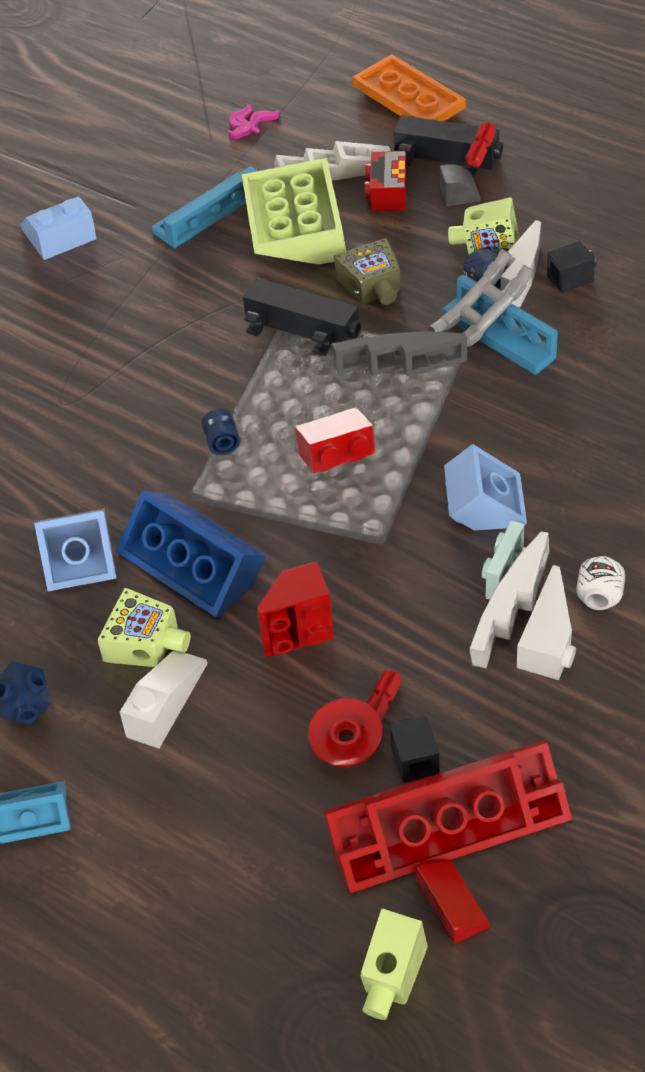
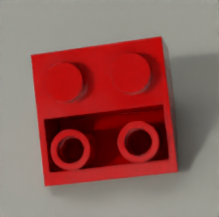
[257,562,334,658]

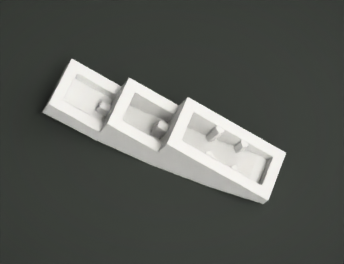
[274,141,391,181]
[501,220,541,308]
[470,531,550,668]

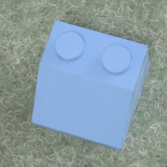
[20,196,97,260]
[444,444,527,530]
[34,509,116,591]

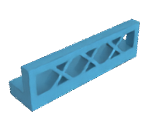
[151,166,258,248]
[442,274,558,375]
[0,781,71,844]

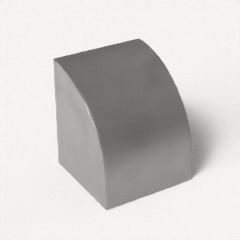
[440,165,480,207]

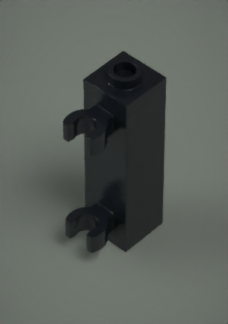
[393,115,503,176]
[243,278,362,356]

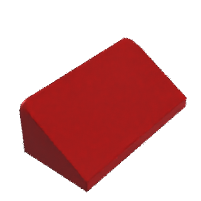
[416,861,490,944]

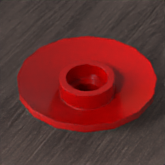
[308,698,383,767]

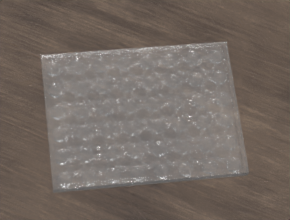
[191,330,462,545]

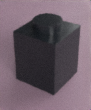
[547,240,597,293]
[390,716,440,783]

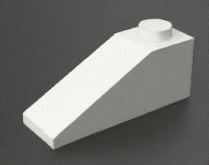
[517,565,576,680]
[120,650,207,748]

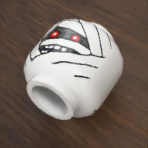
[576,556,625,610]

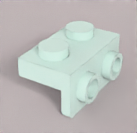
[482,520,526,600]

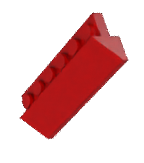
[323,740,573,893]

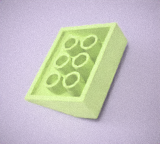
[242,158,346,265]

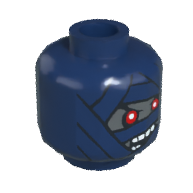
[463,248,508,289]

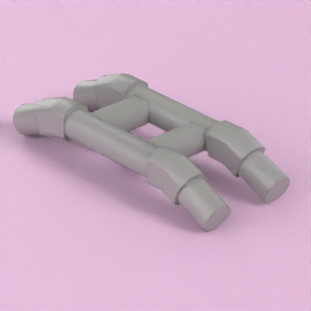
[428,249,534,347]

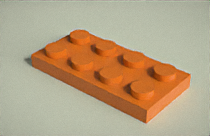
[352,54,466,121]

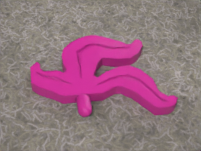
[228,104,280,139]

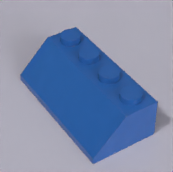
[116,491,267,617]

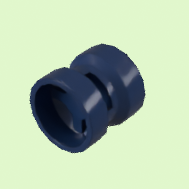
[201,409,241,455]

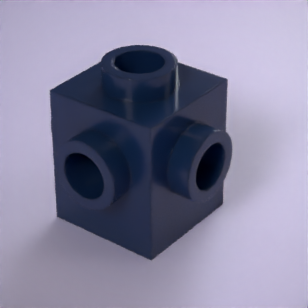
[0,661,51,725]

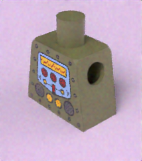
[334,238,401,305]

